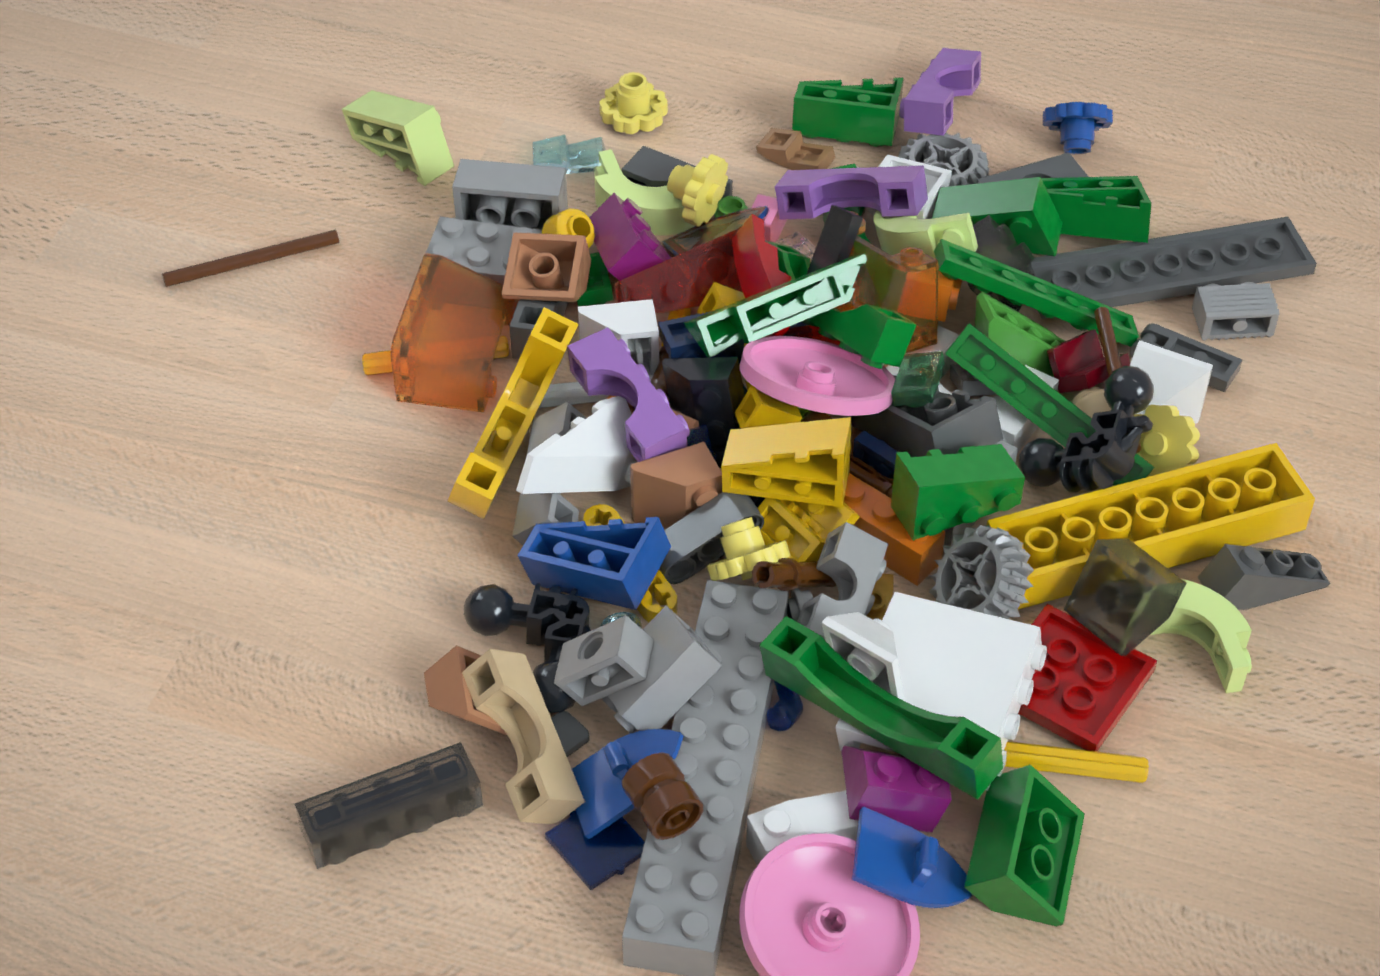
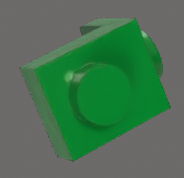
[577,252,614,307]

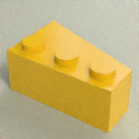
[722,417,851,507]

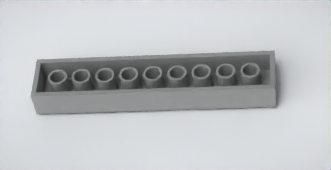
[622,580,789,976]

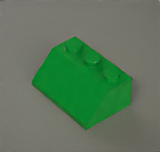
[964,765,1085,927]

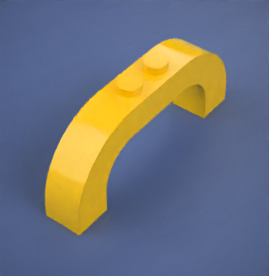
[447,307,579,519]

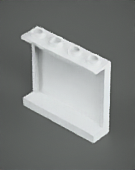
[835,592,1047,791]

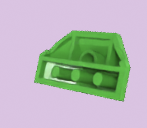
[975,292,1065,377]

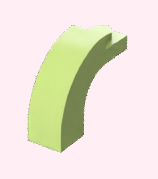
[594,149,695,235]
[873,210,978,266]
[1124,577,1252,693]

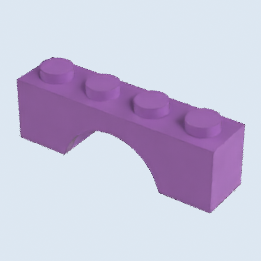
[899,48,981,136]
[775,165,928,219]
[567,327,690,462]

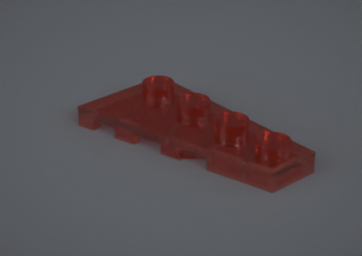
[614,227,743,314]

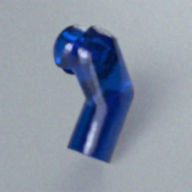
[767,680,803,732]

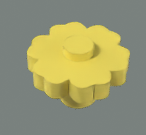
[599,72,668,134]
[667,154,728,227]
[1134,405,1200,477]
[707,517,791,581]

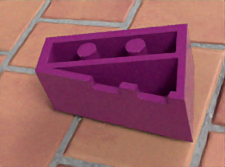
[589,193,688,311]

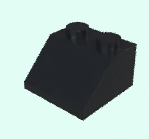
[662,357,744,448]

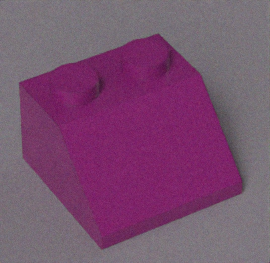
[841,745,952,833]

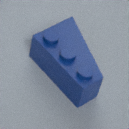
[517,517,671,610]

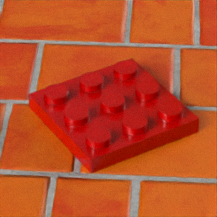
[1018,604,1158,752]

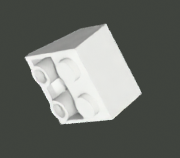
[578,299,659,374]

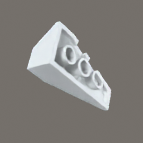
[516,396,637,494]
[746,791,859,865]

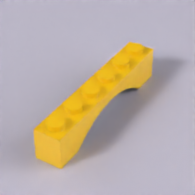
[697,282,802,428]

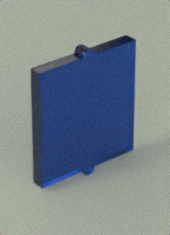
[545,811,645,890]

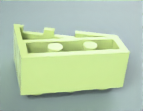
[342,90,454,186]

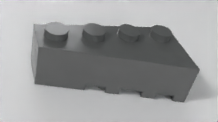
[849,375,1003,457]

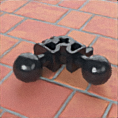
[1018,366,1154,493]
[464,583,592,713]

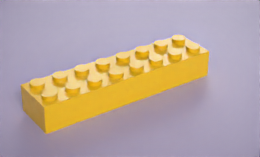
[986,443,1315,610]

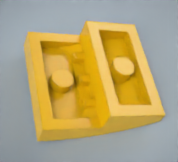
[758,498,860,562]

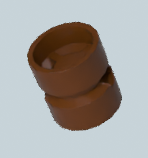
[622,752,704,840]

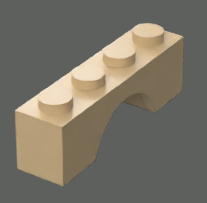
[462,649,585,824]

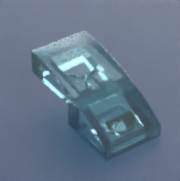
[533,135,605,173]

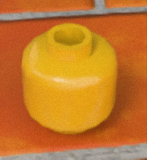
[541,208,595,249]

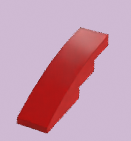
[732,214,791,338]

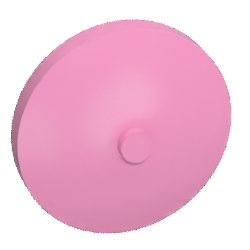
[740,336,896,416]
[739,834,920,976]

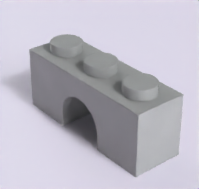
[797,522,888,640]

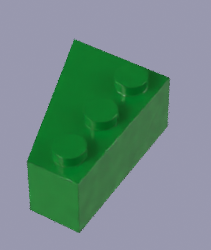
[1041,176,1152,243]

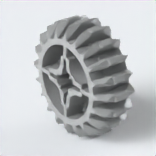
[898,132,989,186]
[929,525,1034,619]

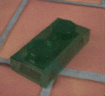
[891,351,945,407]

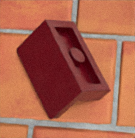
[1047,330,1131,393]

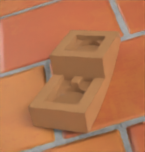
[756,127,835,170]

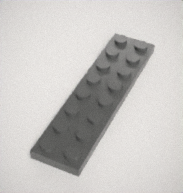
[1019,217,1317,319]

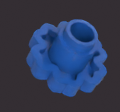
[1043,102,1113,154]

